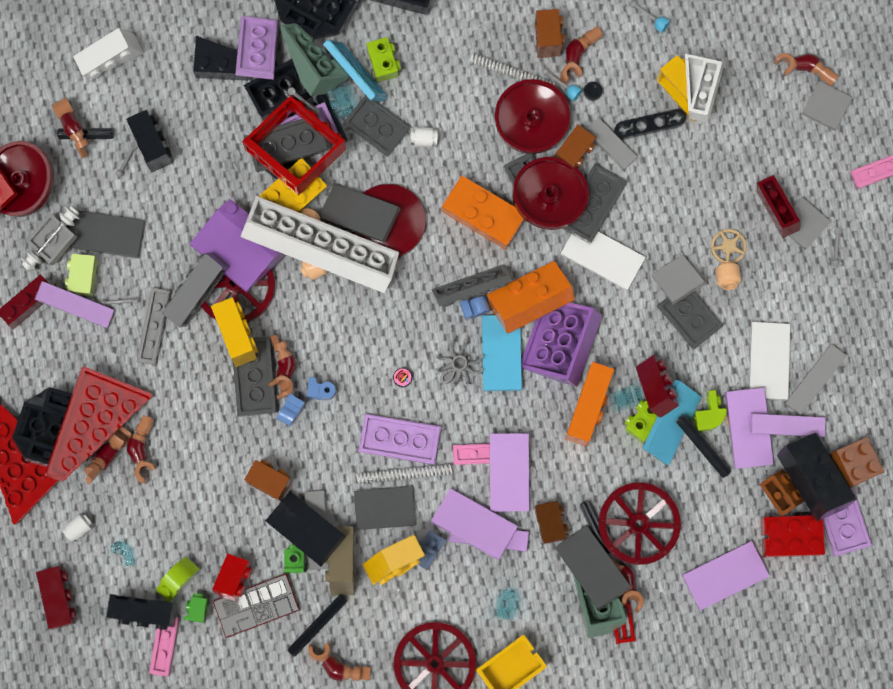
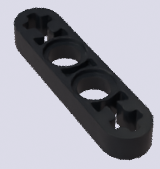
[614,109,686,140]

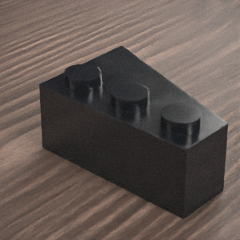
[193,36,252,81]
[126,109,173,173]
[106,594,178,630]

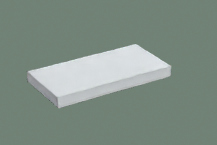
[560,232,646,291]
[749,322,790,401]

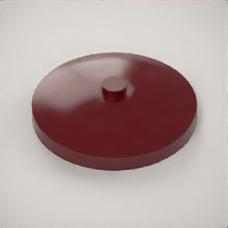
[494,79,570,154]
[0,141,54,217]
[512,157,589,230]
[351,184,426,258]

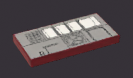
[213,574,300,638]

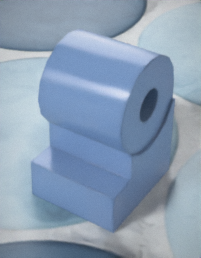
[460,296,491,321]
[307,377,336,400]
[277,394,306,427]

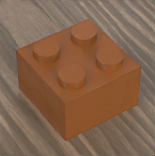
[534,9,565,58]
[829,437,885,488]
[244,459,292,502]

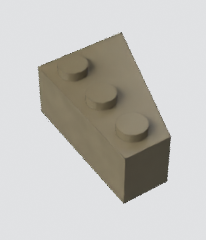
[325,526,354,596]

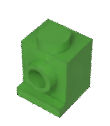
[284,545,305,573]
[183,593,209,623]

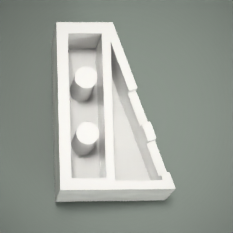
[73,28,144,79]
[685,54,723,123]

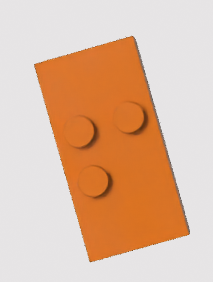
[442,175,525,250]
[487,261,575,334]
[565,362,614,447]

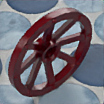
[201,269,275,323]
[598,482,681,565]
[393,622,476,689]

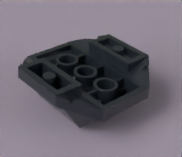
[274,0,358,39]
[12,387,90,467]

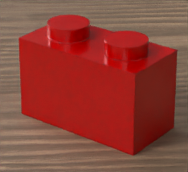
[212,553,253,602]

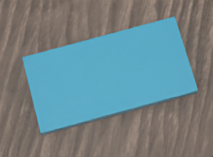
[323,40,388,101]
[482,315,522,391]
[642,380,701,465]

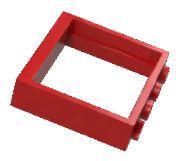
[242,95,346,196]

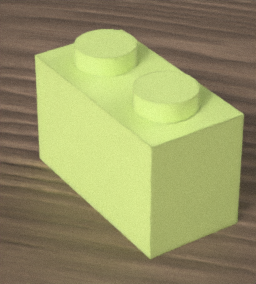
[65,254,98,297]

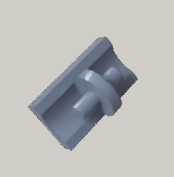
[418,530,446,570]

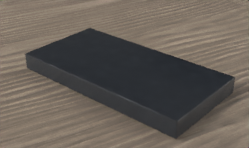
[265,491,346,567]

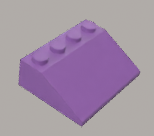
[190,199,285,293]
[521,303,602,387]

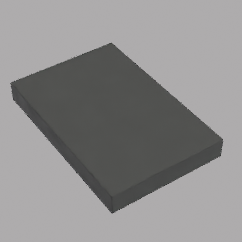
[343,95,411,157]
[657,291,723,350]
[354,487,415,530]

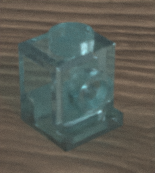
[327,86,352,118]
[493,590,518,621]

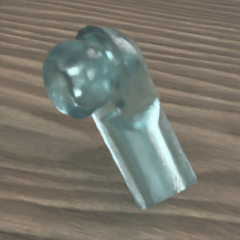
[110,541,134,567]

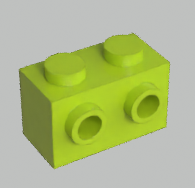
[366,37,401,83]
[624,399,658,444]

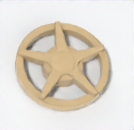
[711,229,747,263]

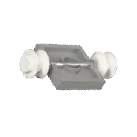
[21,206,80,271]

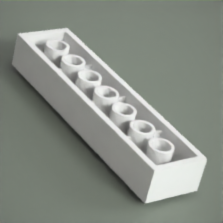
[240,196,399,293]

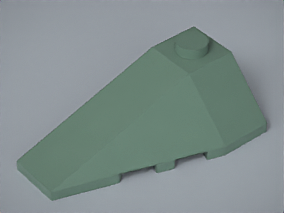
[280,23,349,96]
[573,575,627,638]

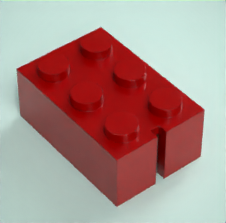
[760,516,825,558]

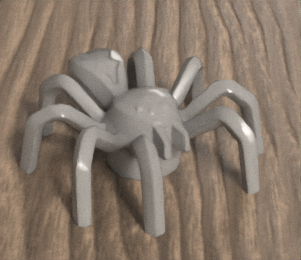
[435,339,484,387]

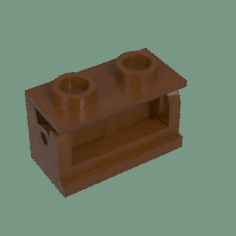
[534,501,569,545]

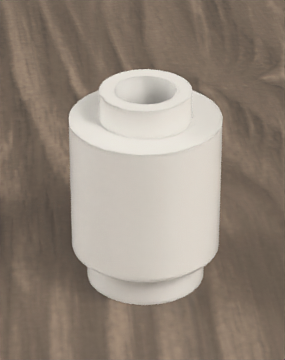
[410,127,438,147]
[62,514,92,542]

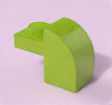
[693,390,726,433]
[156,556,200,602]

